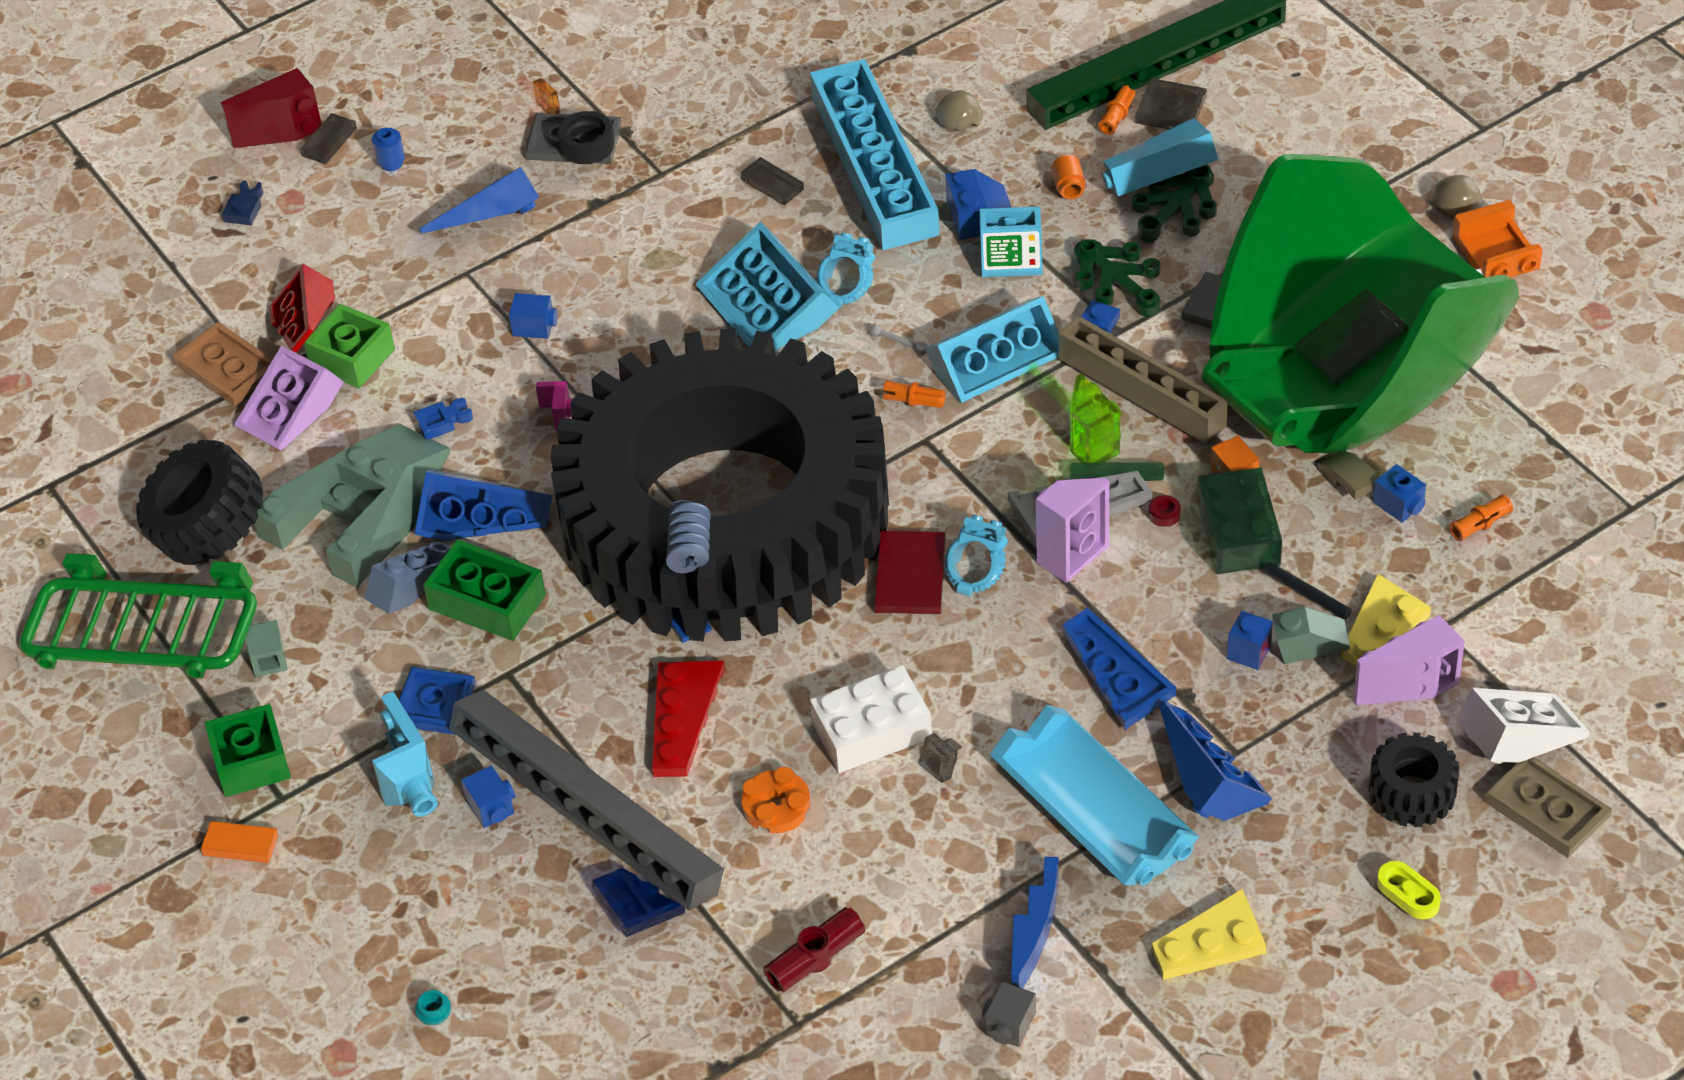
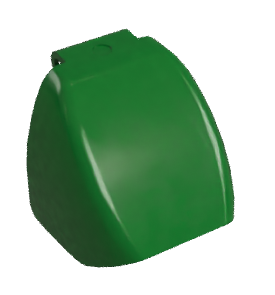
[1202,154,1520,453]

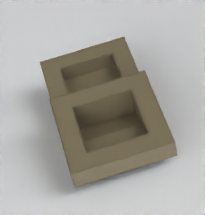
[1318,451,1380,500]

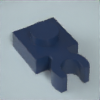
[222,180,264,226]

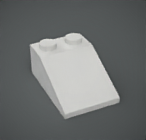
[1457,688,1590,764]

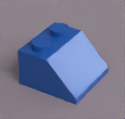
[945,169,1012,240]

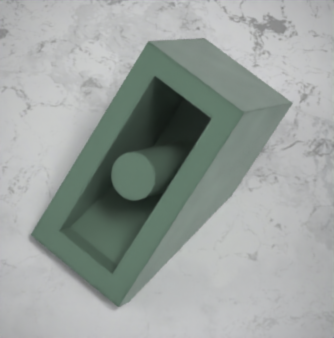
[1272,607,1350,664]

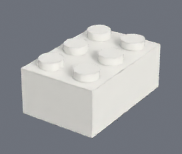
[810,665,932,773]

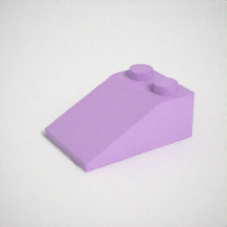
[234,345,344,451]

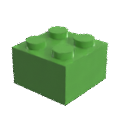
[304,304,395,389]

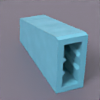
[1102,118,1218,196]

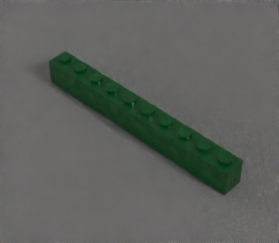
[1026,0,1286,130]

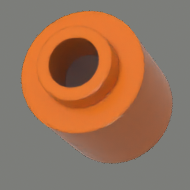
[1051,155,1086,199]

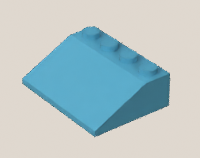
[696,221,839,350]

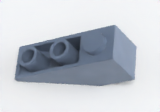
[365,542,450,614]

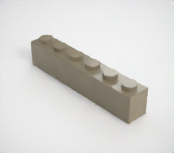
[1058,316,1228,445]

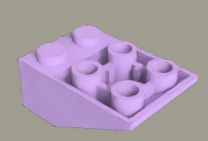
[1353,615,1465,706]

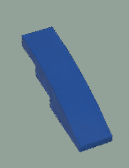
[1011,857,1059,988]

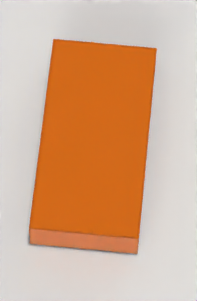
[201,821,278,863]

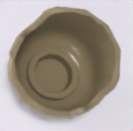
[936,90,983,132]
[1433,175,1482,217]

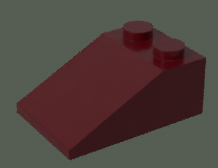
[220,68,323,148]

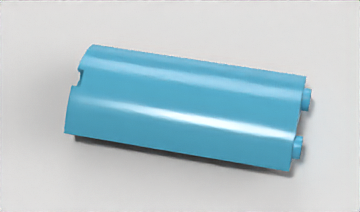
[990,705,1199,886]

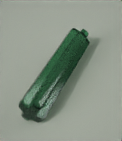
[1070,462,1165,481]

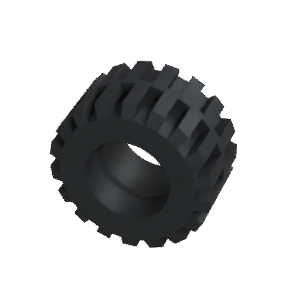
[1369,732,1460,827]

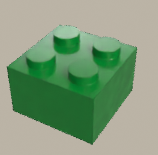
[204,703,291,797]

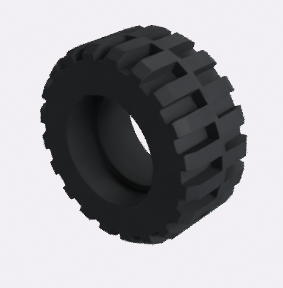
[136,440,263,565]

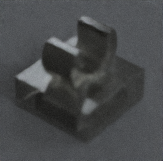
[918,733,961,783]

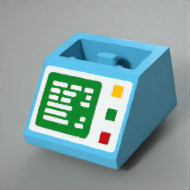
[980,207,1043,277]

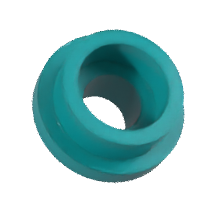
[415,990,452,1025]

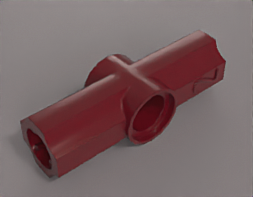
[763,907,865,993]

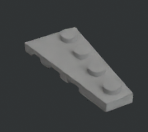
[1008,471,1152,544]

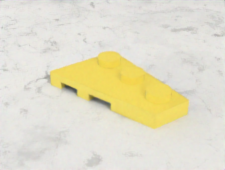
[1341,574,1431,667]
[1152,889,1266,980]

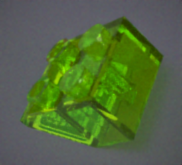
[1070,373,1121,471]

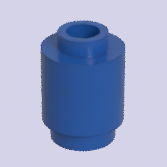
[372,127,405,171]

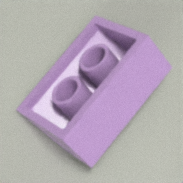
[1035,478,1110,583]

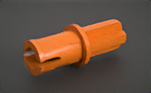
[1098,85,1135,135]
[883,380,946,408]

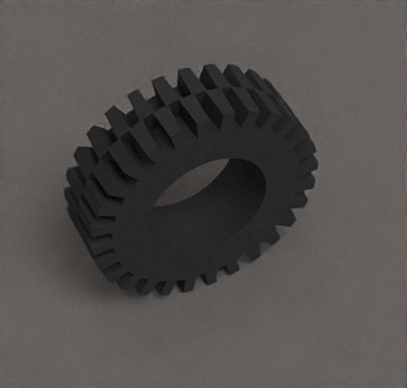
[551,329,889,642]

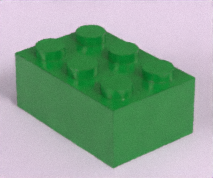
[424,539,546,641]

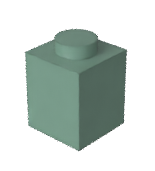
[246,620,288,677]

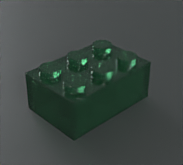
[1197,467,1282,575]

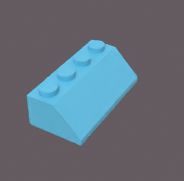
[925,296,1059,403]

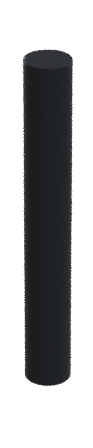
[1263,561,1352,620]

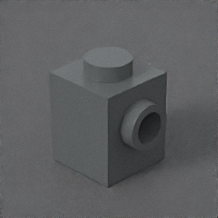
[982,982,1036,1047]

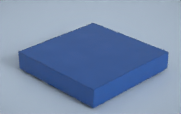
[399,667,476,735]

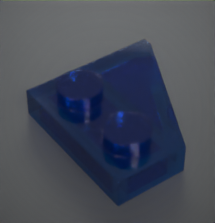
[592,868,685,937]

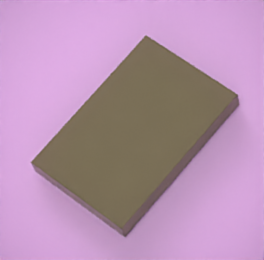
[1483,757,1612,858]

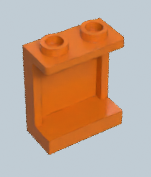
[1452,199,1543,277]

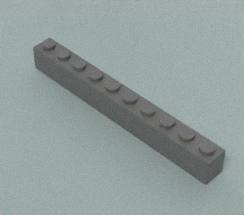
[449,689,724,911]

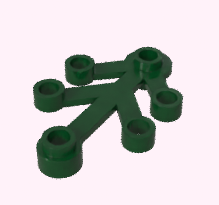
[1132,164,1217,242]
[1074,239,1161,317]

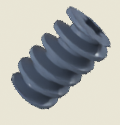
[666,500,711,574]

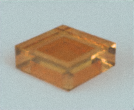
[533,78,560,114]

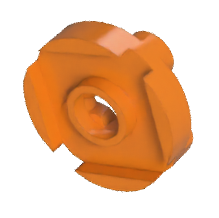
[741,767,811,833]

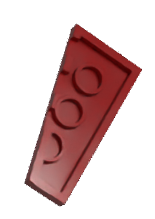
[652,660,725,777]

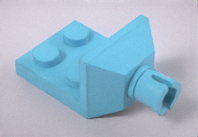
[372,691,438,817]

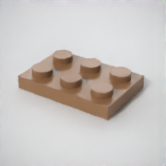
[172,322,273,406]

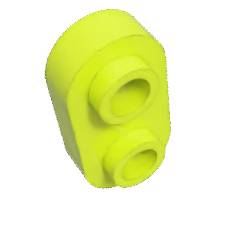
[1377,861,1441,920]

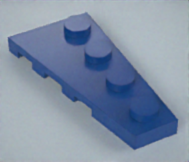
[1062,608,1176,730]

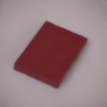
[875,531,946,614]

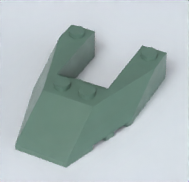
[255,424,450,588]

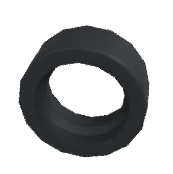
[558,111,615,164]

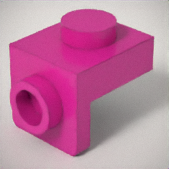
[536,381,573,430]

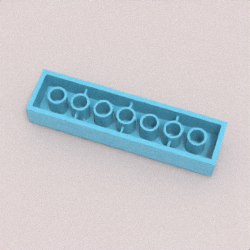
[810,59,940,250]

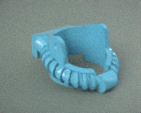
[816,232,875,308]
[944,514,1008,596]

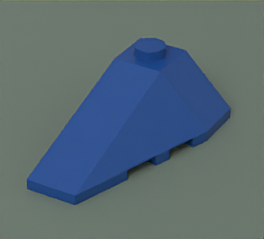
[419,167,539,234]
[414,469,553,541]
[1159,701,1272,821]

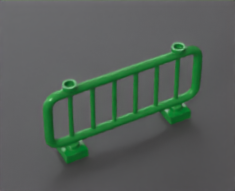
[19,553,257,679]

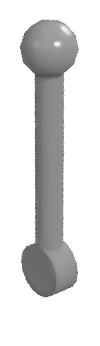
[870,325,928,355]

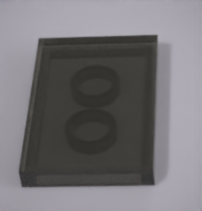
[1294,288,1408,387]

